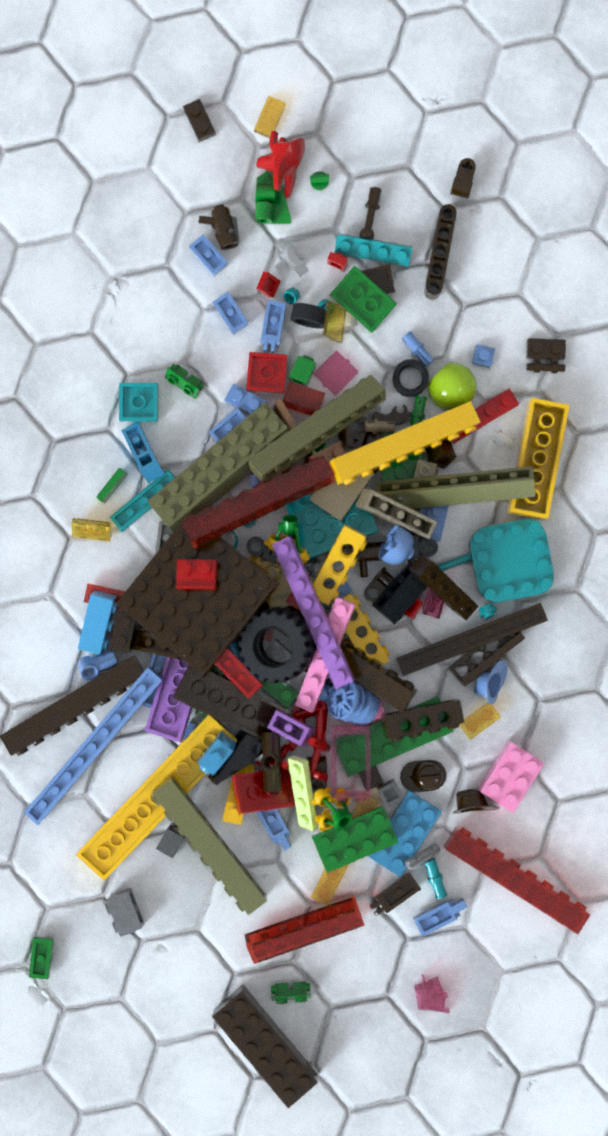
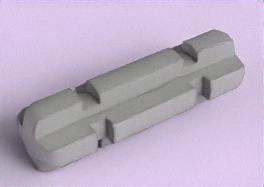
[405,844,441,870]

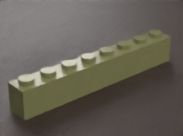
[248,375,386,485]
[376,466,535,509]
[152,775,267,915]

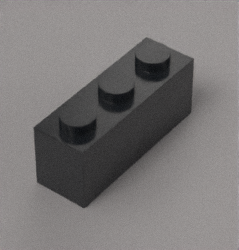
[372,562,428,625]

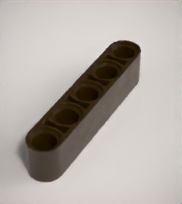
[424,204,457,300]

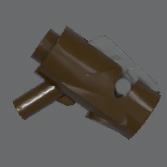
[198,204,240,250]

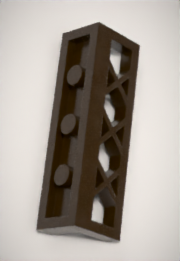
[449,632,525,686]

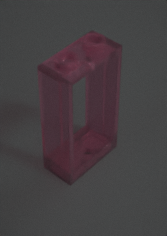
[331,725,371,801]

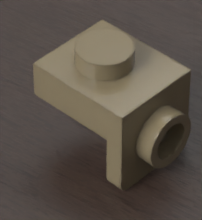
[414,460,438,478]

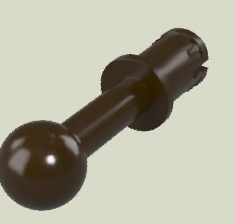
[359,187,382,239]

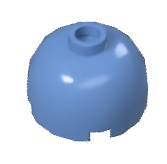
[378,525,415,565]

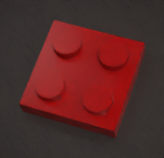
[246,352,287,394]

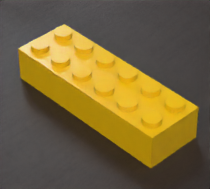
[507,398,570,520]

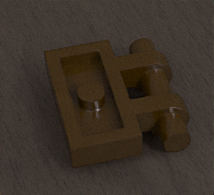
[526,338,566,374]

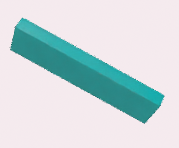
[110,469,175,532]

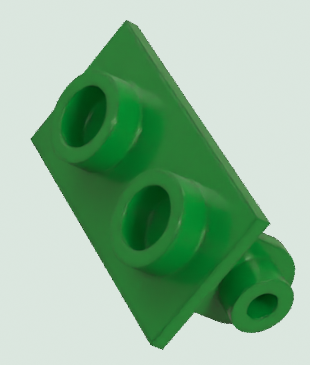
[165,364,205,399]
[271,981,311,1004]

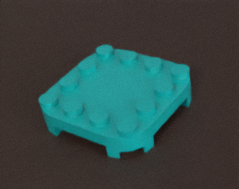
[469,519,554,602]

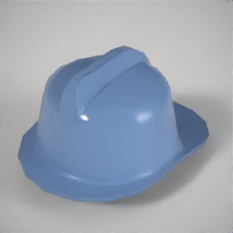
[474,660,507,704]

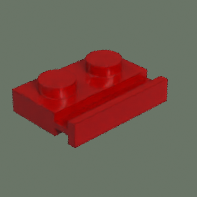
[176,560,218,590]

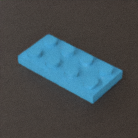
[368,790,442,877]

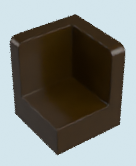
[425,439,456,469]

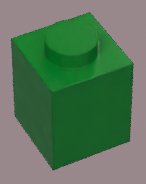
[289,355,316,387]

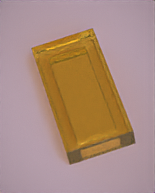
[254,96,286,139]

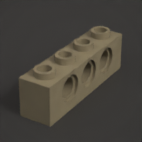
[356,488,437,539]

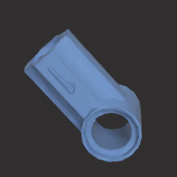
[78,649,118,680]

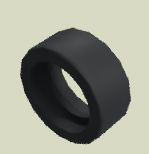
[290,303,328,329]
[392,359,429,397]

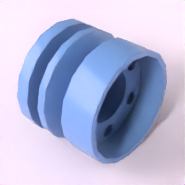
[327,681,379,726]

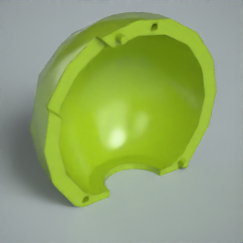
[427,362,477,410]

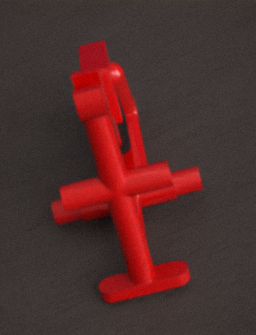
[256,701,331,782]

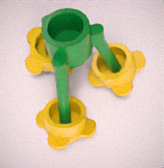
[264,515,310,564]
[312,787,353,832]

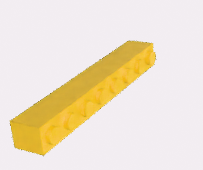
[329,401,480,485]

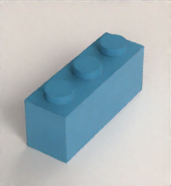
[78,590,118,655]

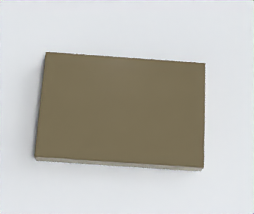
[309,452,375,522]

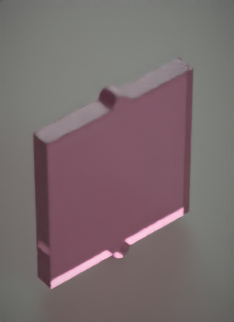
[313,350,359,396]

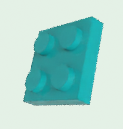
[119,383,158,422]

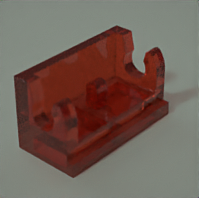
[283,381,325,416]

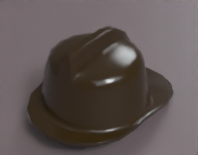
[400,760,446,792]
[453,789,500,814]

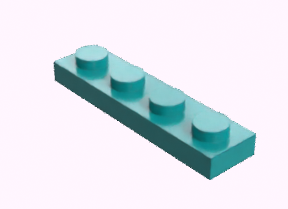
[334,233,412,267]

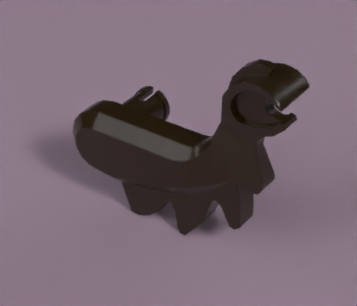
[350,404,411,474]

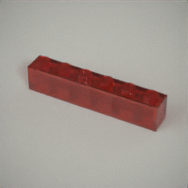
[244,896,365,964]

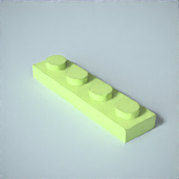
[288,755,318,831]

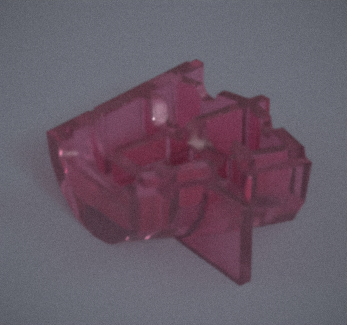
[414,974,450,1013]

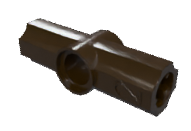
[260,732,283,792]

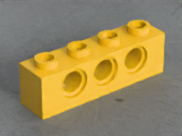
[312,524,367,606]
[330,594,390,665]

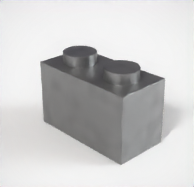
[105,888,145,937]

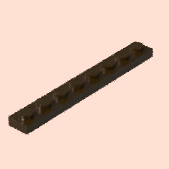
[396,602,548,676]

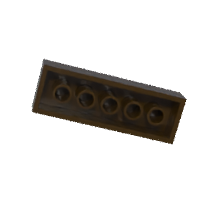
[212,985,318,1108]

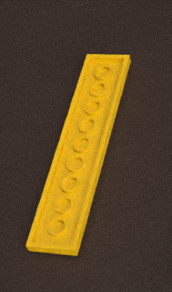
[76,715,237,881]

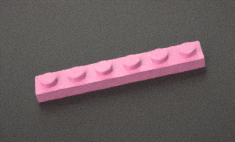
[295,597,356,713]

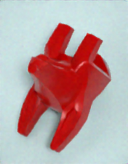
[256,131,305,198]

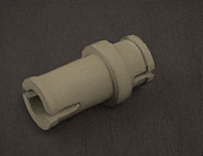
[365,419,395,434]

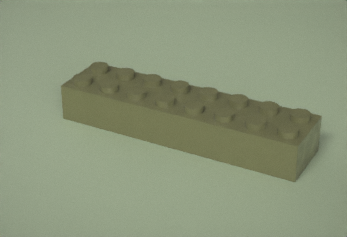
[147,402,290,532]

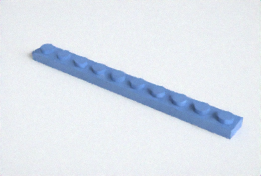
[24,667,164,825]

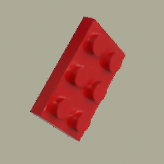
[232,768,296,815]

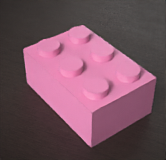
[477,740,545,813]

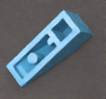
[121,422,165,483]

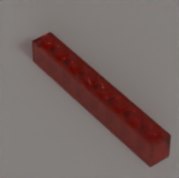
[182,455,335,548]
[444,827,590,934]

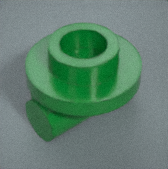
[310,171,329,191]

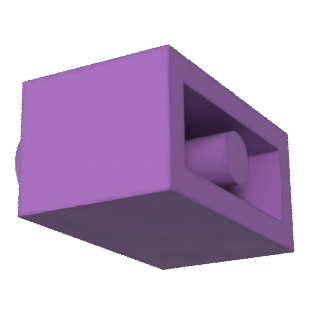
[267,710,316,746]

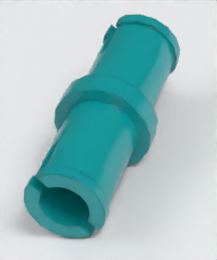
[424,857,448,899]

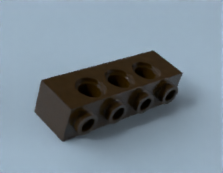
[409,554,479,621]
[381,699,465,741]

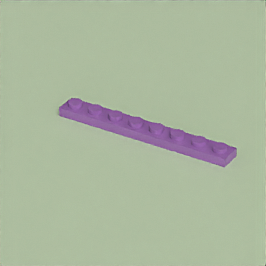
[272,536,355,689]

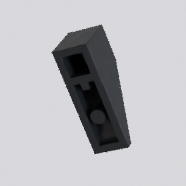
[208,730,263,785]

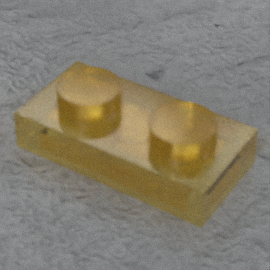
[71,518,112,542]
[459,702,501,740]

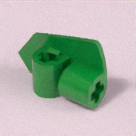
[255,171,292,224]

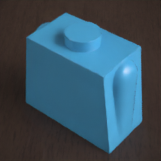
[197,730,236,775]

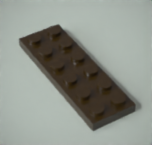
[173,665,293,740]

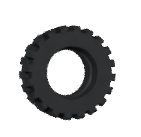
[238,606,316,684]

